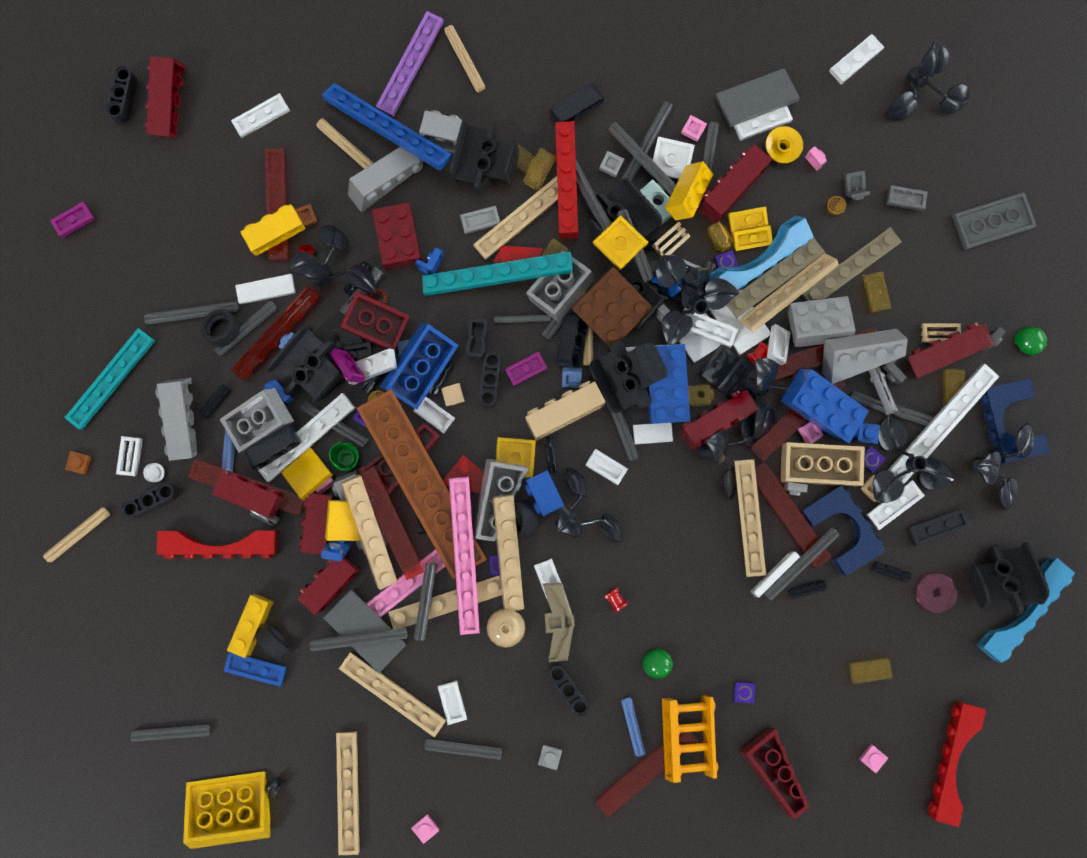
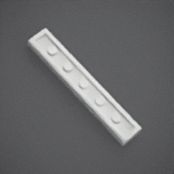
[258,393,356,482]

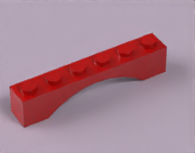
[555,121,578,239]
[157,531,279,558]
[928,701,986,827]

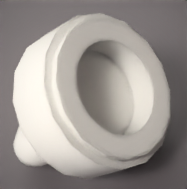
[143,463,165,482]

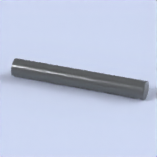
[494,314,551,324]

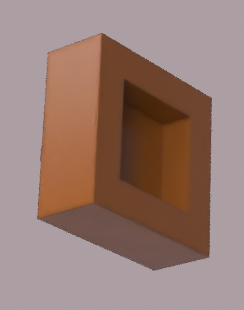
[295,204,318,228]
[65,451,92,475]

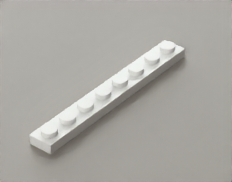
[888,364,999,484]

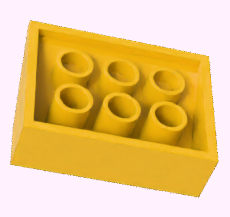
[183,771,270,849]

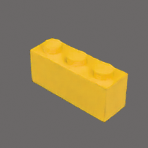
[665,161,713,220]
[241,204,306,256]
[227,594,274,658]

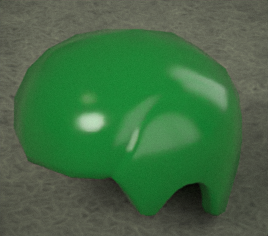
[1014,326,1047,355]
[329,441,360,471]
[642,649,673,679]

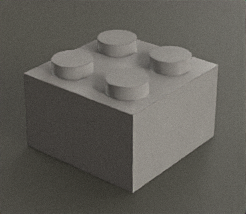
[419,110,462,153]

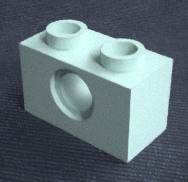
[640,180,671,227]

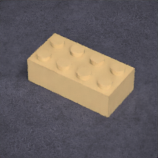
[525,381,606,441]
[781,442,865,487]

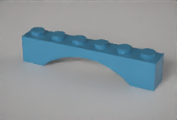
[710,215,814,290]
[976,557,1075,663]

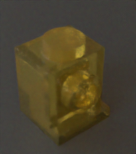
[688,384,714,407]

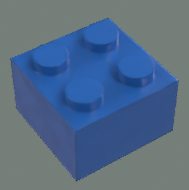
[525,470,564,516]

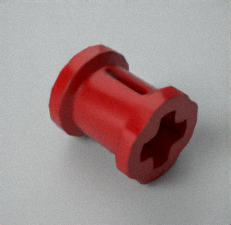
[747,342,768,365]
[603,587,629,613]

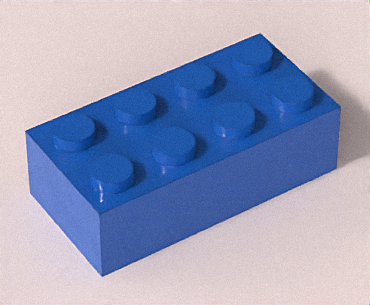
[380,322,459,410]
[647,344,690,424]
[781,368,869,444]

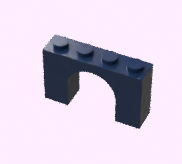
[979,378,1050,464]
[799,485,885,576]

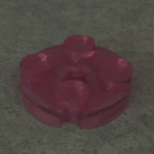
[916,573,957,613]

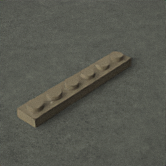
[801,227,902,301]
[726,237,825,319]

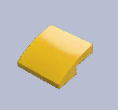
[728,207,772,251]

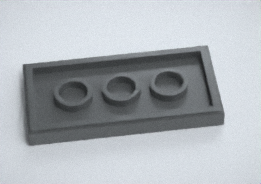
[715,68,800,127]
[952,192,1037,250]
[324,590,407,673]

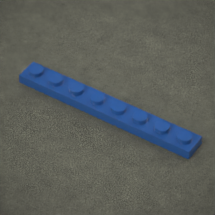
[322,83,452,171]

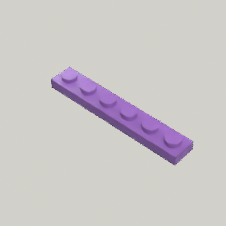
[376,11,444,117]

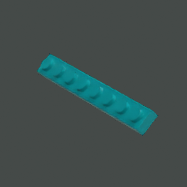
[422,252,573,296]

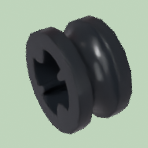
[266,777,285,798]

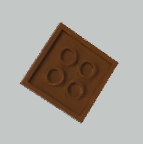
[571,266,653,346]

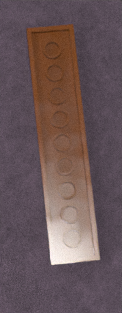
[357,389,487,579]

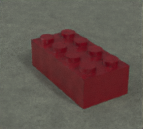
[699,145,772,225]

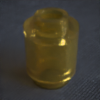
[708,222,733,252]

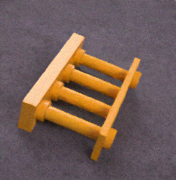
[662,695,718,783]

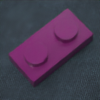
[50,202,95,238]
[330,348,366,383]
[505,352,548,386]

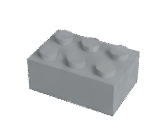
[526,250,595,323]
[788,296,856,347]
[220,388,294,453]

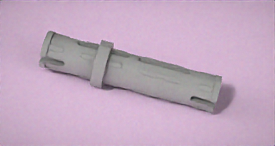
[868,366,898,415]

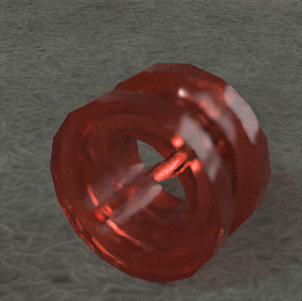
[369,288,387,304]

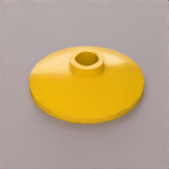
[765,126,803,163]

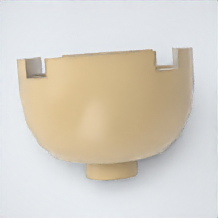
[487,609,525,648]

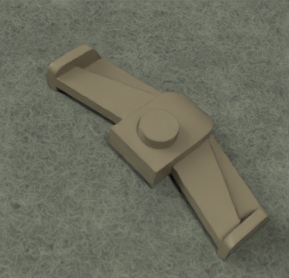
[543,582,575,663]

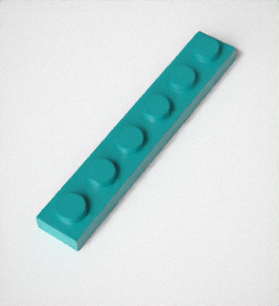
[65,328,155,430]

